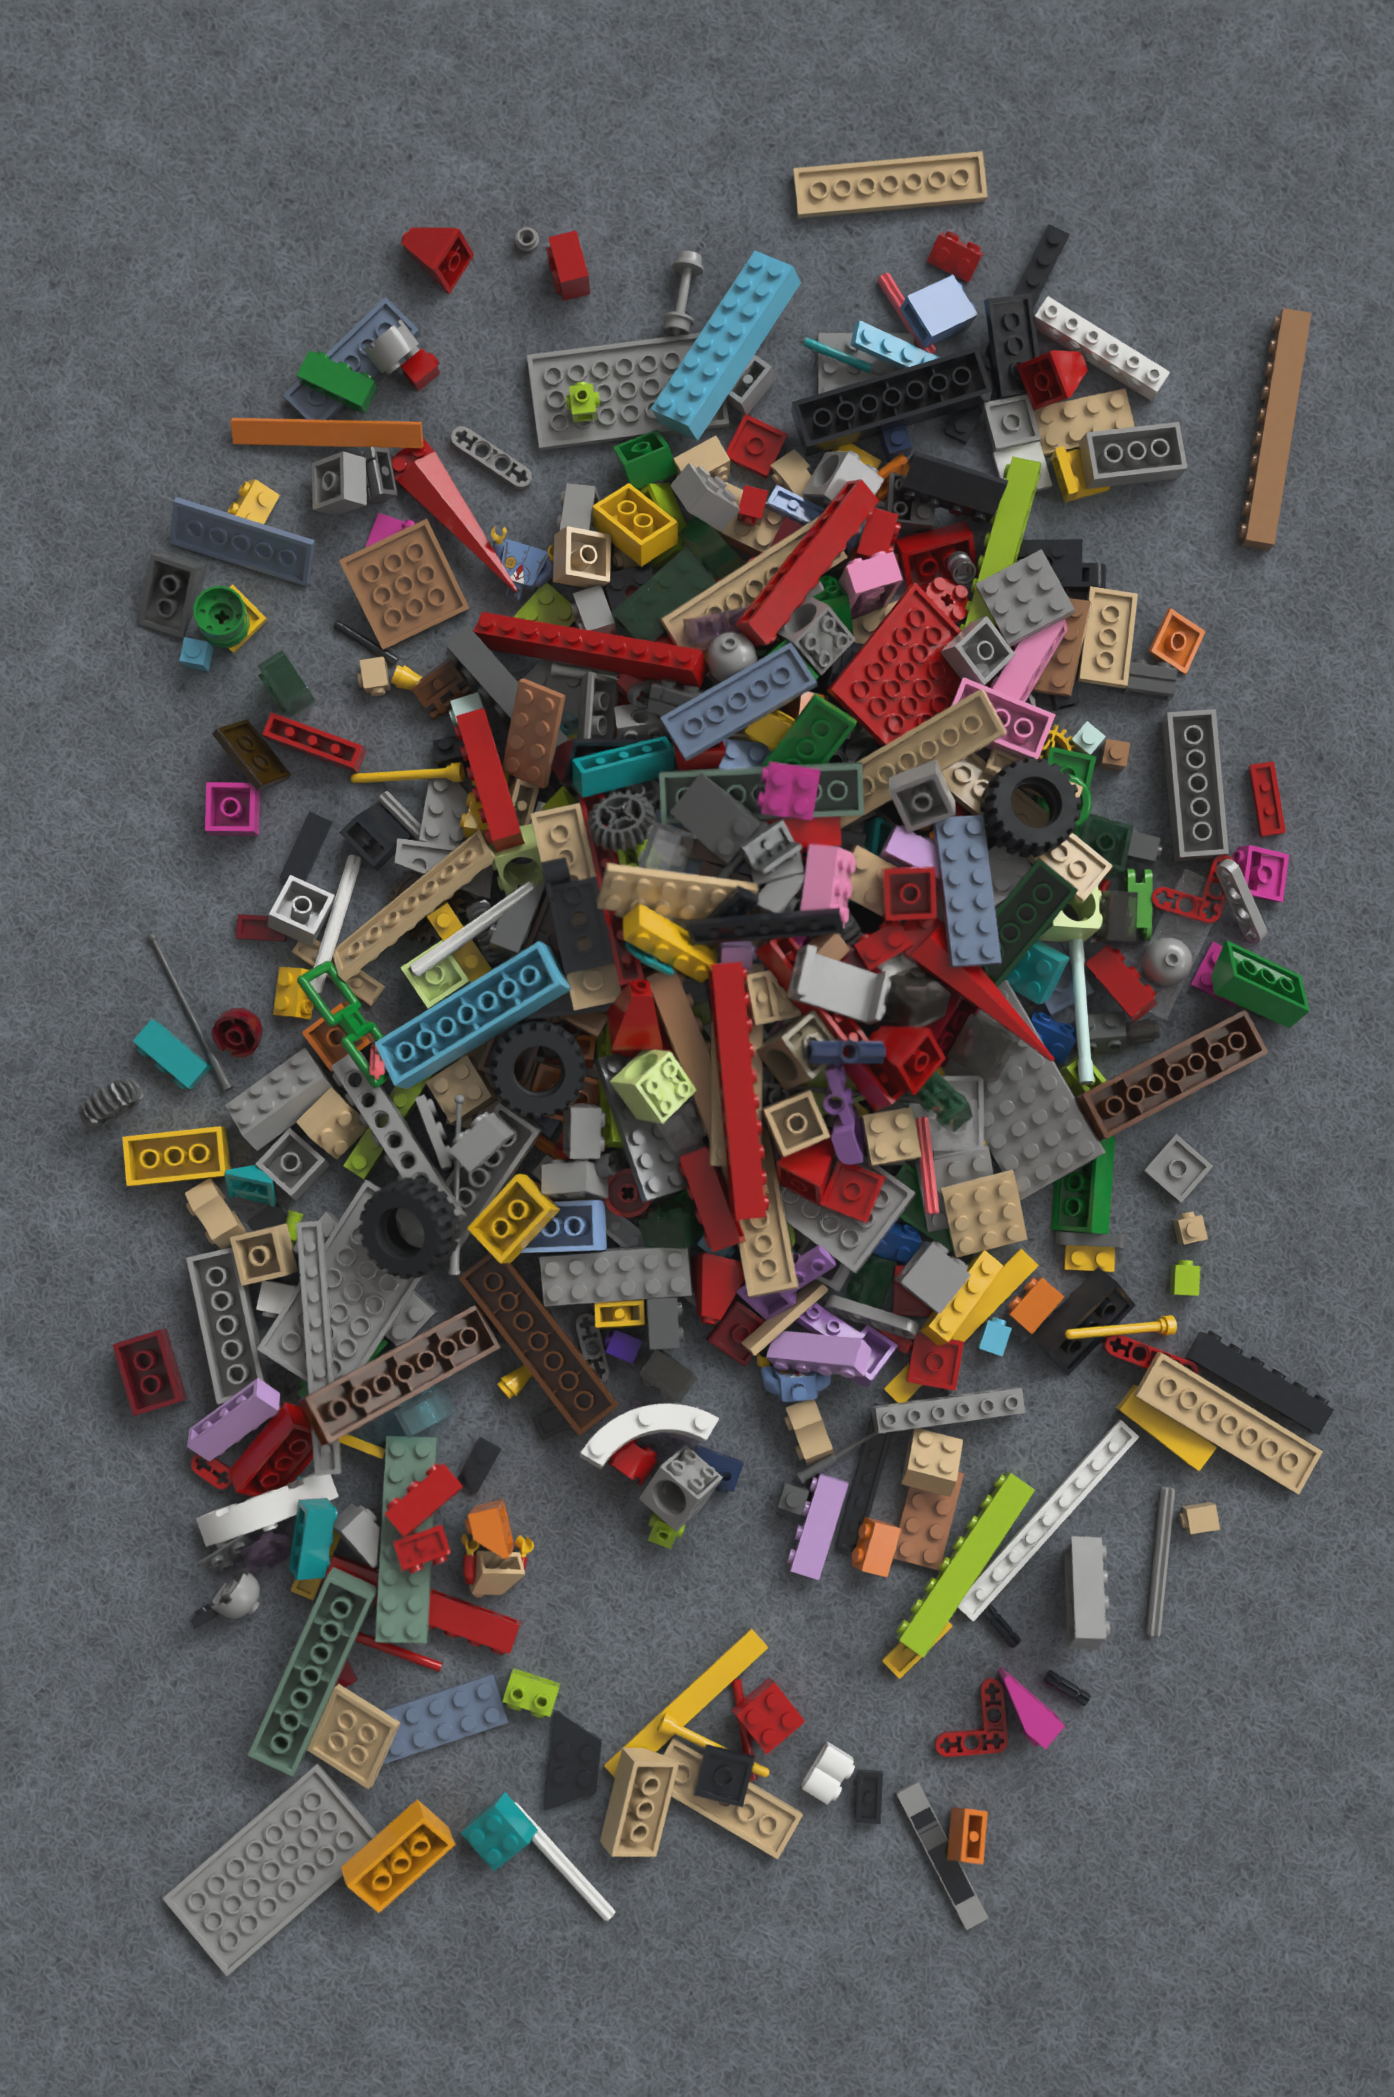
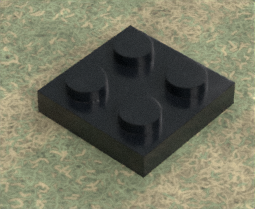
[694,1744,755,1807]

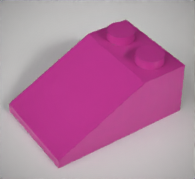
[998,1667,1065,1749]

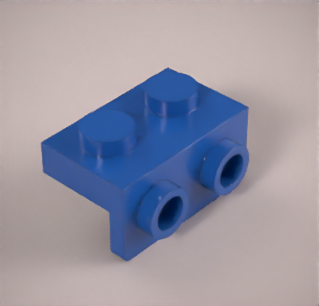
[1030,1011,1076,1064]
[872,1222,921,1265]

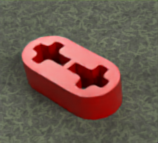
[191,1454,233,1489]

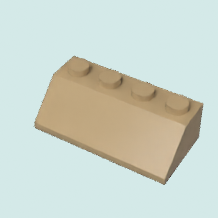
[600,1748,679,1857]

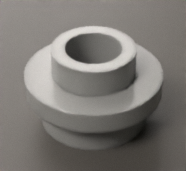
[515,227,539,252]

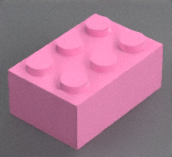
[800,844,856,929]

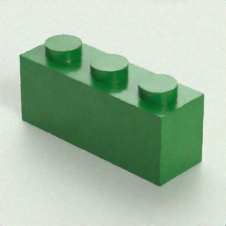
[296,350,377,414]

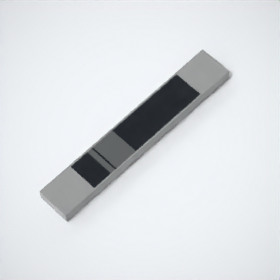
[896,1780,989,1930]

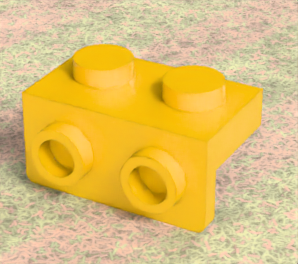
[227,479,280,524]
[273,967,313,1020]

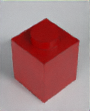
[400,348,440,391]
[737,485,768,527]

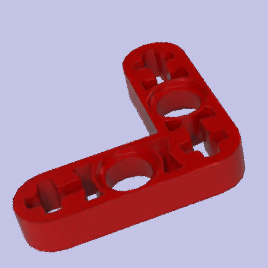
[1152,855,1233,924]
[935,1678,1008,1757]

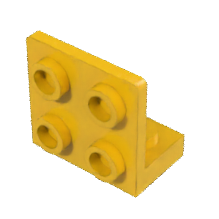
[1051,446,1110,503]

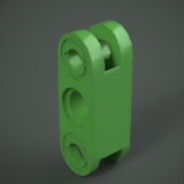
[1123,869,1153,942]

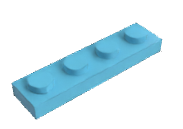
[850,321,939,369]

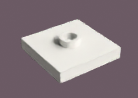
[992,441,1052,492]

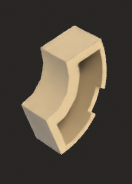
[770,449,812,502]
[185,1178,247,1250]
[784,1399,835,1466]

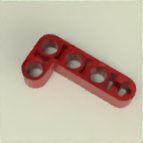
[1102,1335,1198,1374]

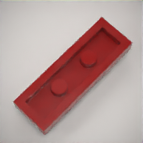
[1248,761,1286,837]

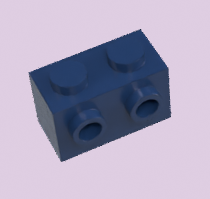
[694,1445,744,1494]

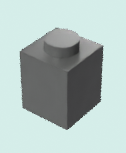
[1123,832,1162,865]
[777,1481,809,1515]

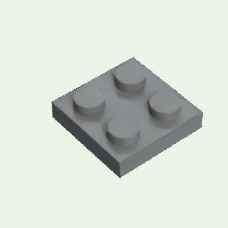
[981,394,1041,452]
[1143,1134,1213,1203]

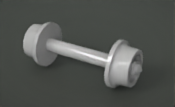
[663,251,704,336]

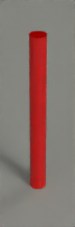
[356,1632,443,1672]
[731,1678,758,1781]

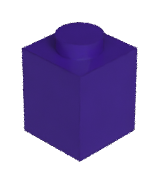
[604,1329,643,1364]

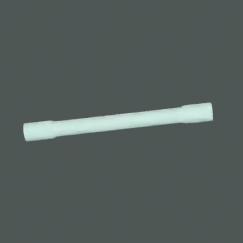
[1068,939,1094,1085]

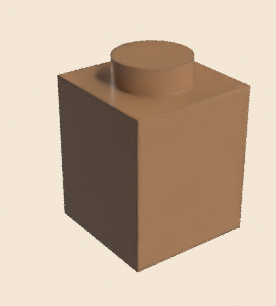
[1098,739,1130,772]
[807,934,850,961]

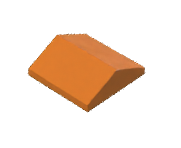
[1148,608,1206,675]

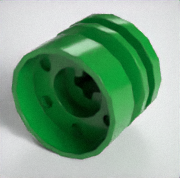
[193,586,250,648]

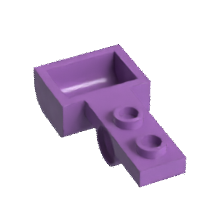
[823,1063,865,1165]
[737,1244,836,1320]
[795,1302,898,1387]

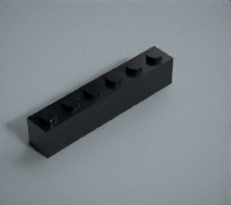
[1186,1330,1334,1435]

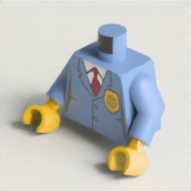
[491,526,554,601]
[756,1349,831,1402]

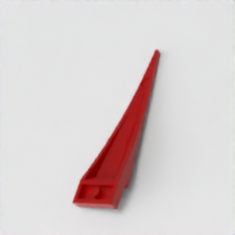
[391,438,517,593]
[902,918,1055,1062]

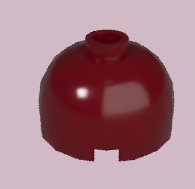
[211,1008,263,1057]

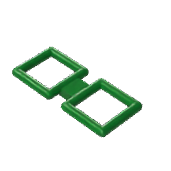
[297,961,391,1088]

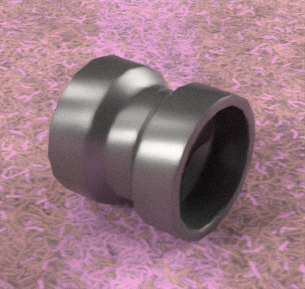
[946,551,976,584]

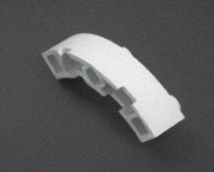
[579,1404,719,1469]
[196,1473,339,1548]

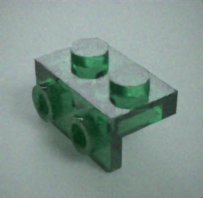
[846,1255,896,1309]

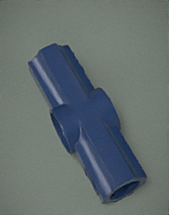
[805,1040,886,1065]

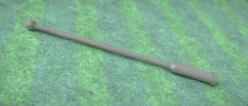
[448,1094,464,1275]

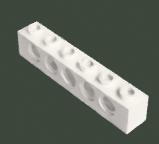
[1034,296,1170,401]

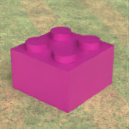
[205,782,261,836]

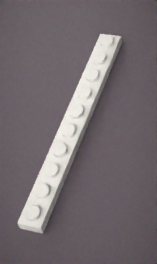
[958,1419,1139,1622]

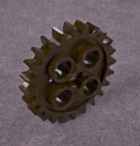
[387,871,467,945]

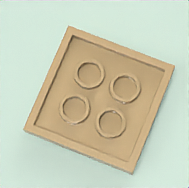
[940,1170,1027,1258]
[307,1684,401,1789]

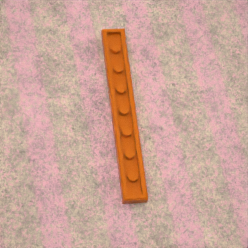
[230,418,423,448]

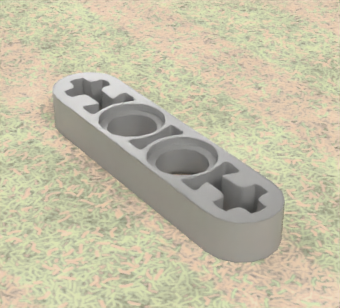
[451,426,533,490]
[1216,859,1267,944]
[824,1295,919,1339]

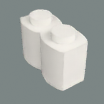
[801,1742,855,1805]

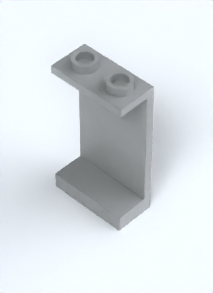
[787,944,891,1024]

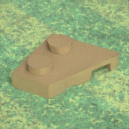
[744,970,802,1025]

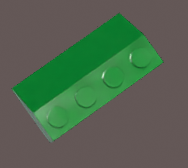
[1211,940,1310,1028]
[1051,1136,1115,1234]

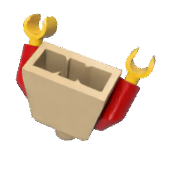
[461,1534,534,1598]

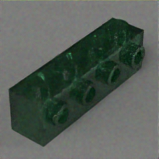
[902,1070,973,1132]

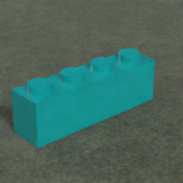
[572,736,675,798]

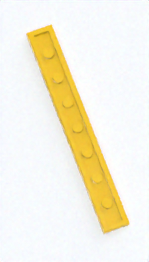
[883,1248,1039,1403]
[604,1628,768,1778]

